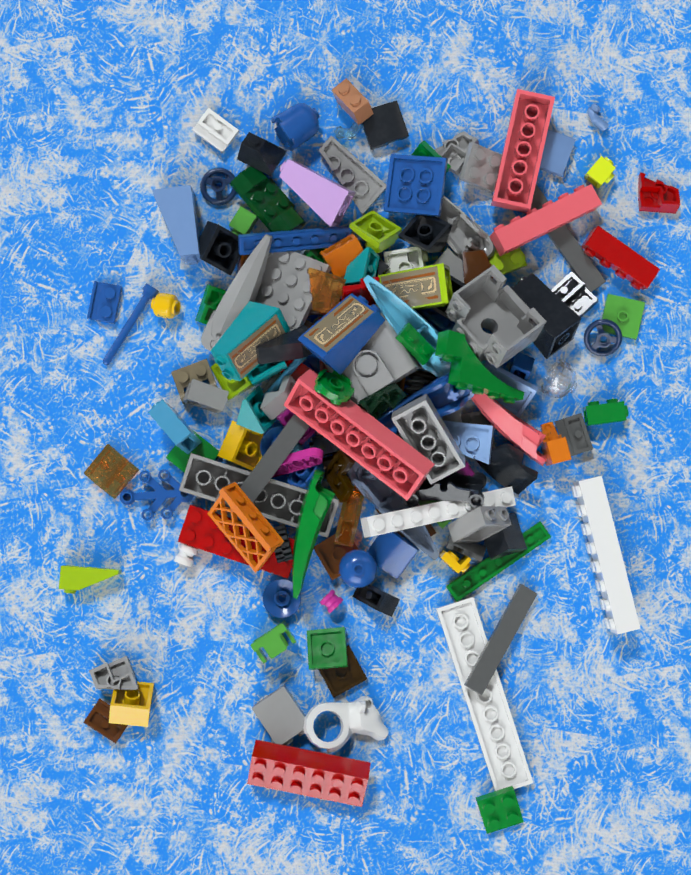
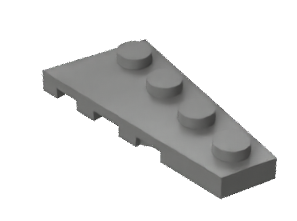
[319,136,387,215]

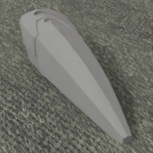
[435,195,495,260]
[201,234,272,351]

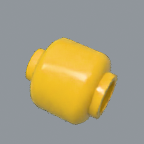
[151,293,181,319]

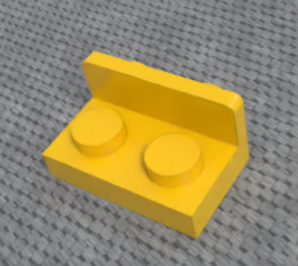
[439,550,472,573]

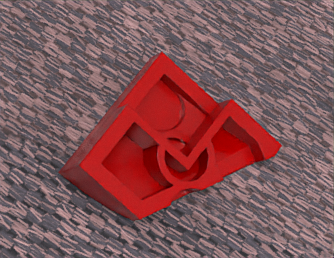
[638,173,681,214]

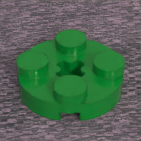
[314,369,355,405]

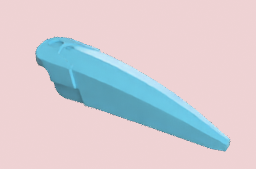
[363,275,451,377]

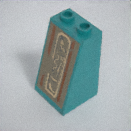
[211,301,291,381]

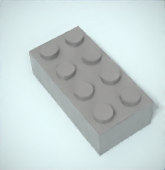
[391,394,466,484]

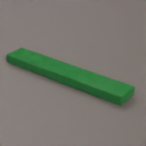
[446,521,551,602]

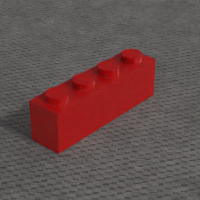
[581,226,660,290]

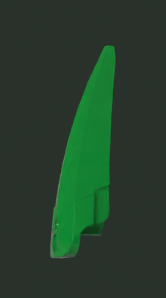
[292,469,336,599]

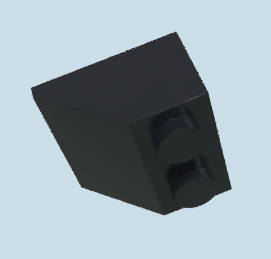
[199,221,241,276]

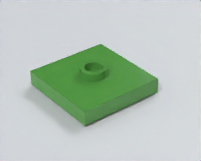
[601,294,645,340]

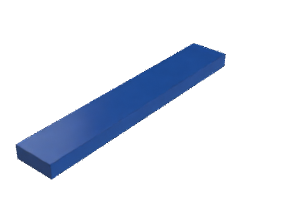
[238,226,352,255]

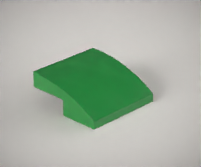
[166,431,219,473]

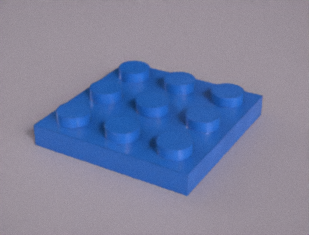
[383,154,448,217]

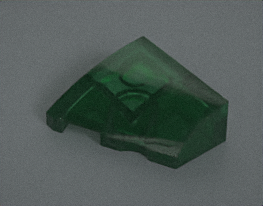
[358,382,406,420]

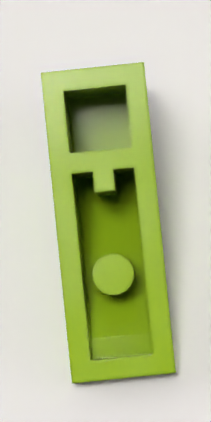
[59,565,122,594]

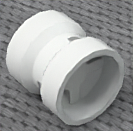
[174,543,198,567]

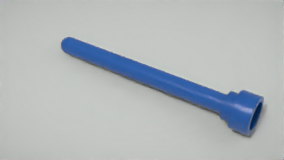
[103,283,159,365]

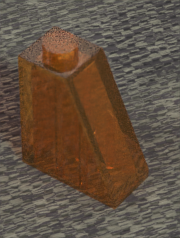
[334,486,364,548]

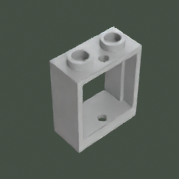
[448,506,512,543]

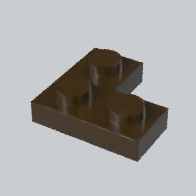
[325,449,356,503]

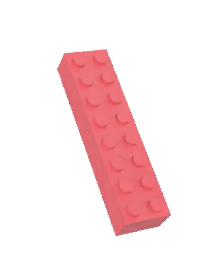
[283,369,435,501]

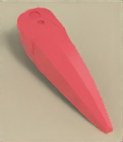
[471,393,547,466]

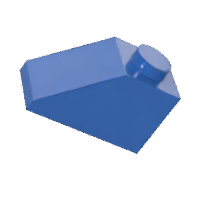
[508,353,535,381]

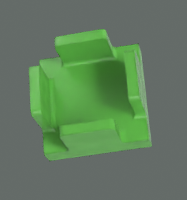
[250,620,297,664]

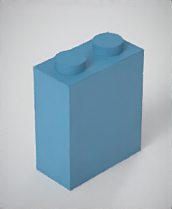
[148,399,202,454]

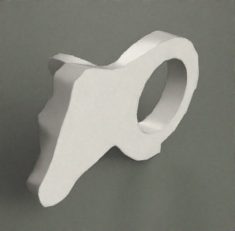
[303,696,389,753]

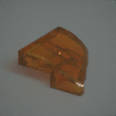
[307,268,346,315]

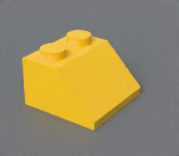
[217,421,264,470]
[109,681,154,727]

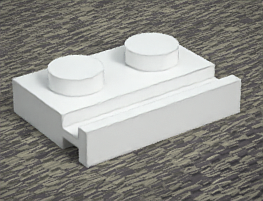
[192,108,239,153]

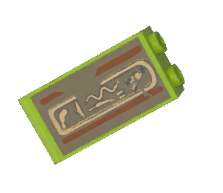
[378,263,453,311]

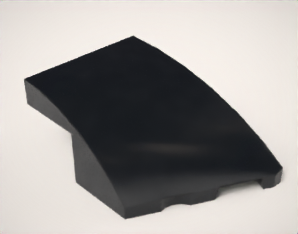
[475,443,538,495]

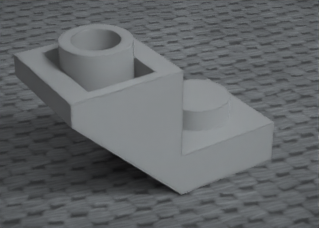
[260,375,296,420]

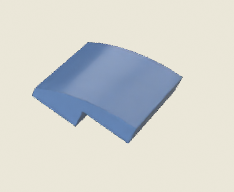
[539,129,576,177]

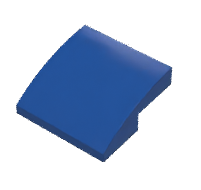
[367,531,419,579]

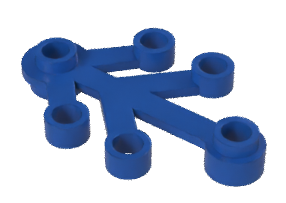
[120,469,194,521]

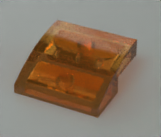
[84,444,140,499]

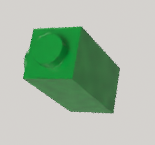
[583,399,629,426]

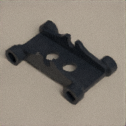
[403,472,487,508]

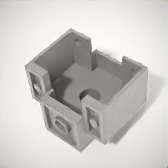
[445,265,547,368]

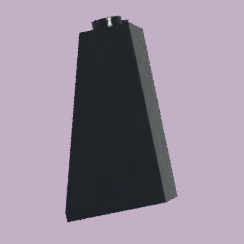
[510,273,581,359]

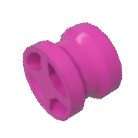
[319,589,343,613]

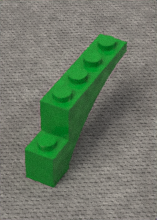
[435,330,524,404]

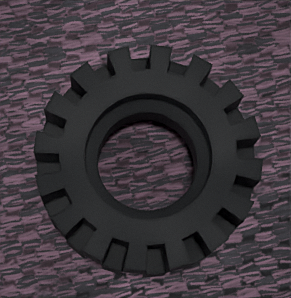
[274,525,293,563]

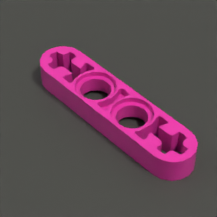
[272,447,324,478]

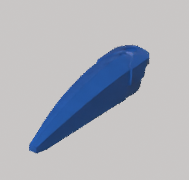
[377,372,475,433]

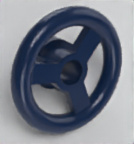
[200,168,237,205]
[584,319,622,356]

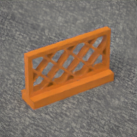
[207,482,284,573]

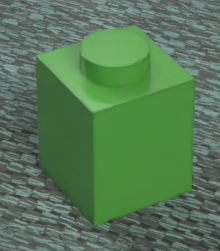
[229,206,258,235]

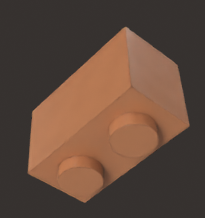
[332,78,374,125]

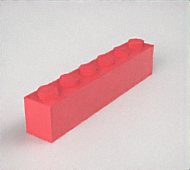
[489,184,602,257]

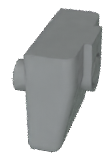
[324,304,421,407]

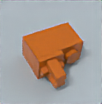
[320,234,363,283]
[540,422,572,466]

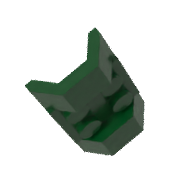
[230,166,306,232]

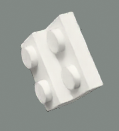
[383,247,429,274]

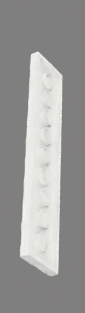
[436,596,533,791]

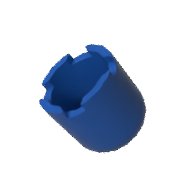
[271,103,320,151]

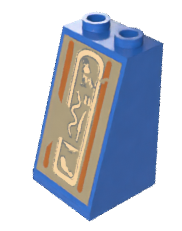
[298,293,385,375]

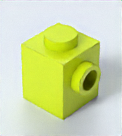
[584,156,616,189]

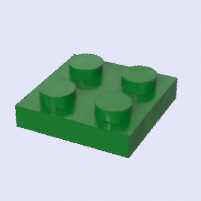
[307,627,348,670]
[476,786,524,834]

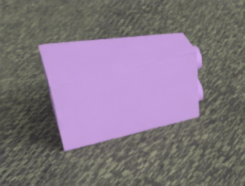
[279,159,355,227]

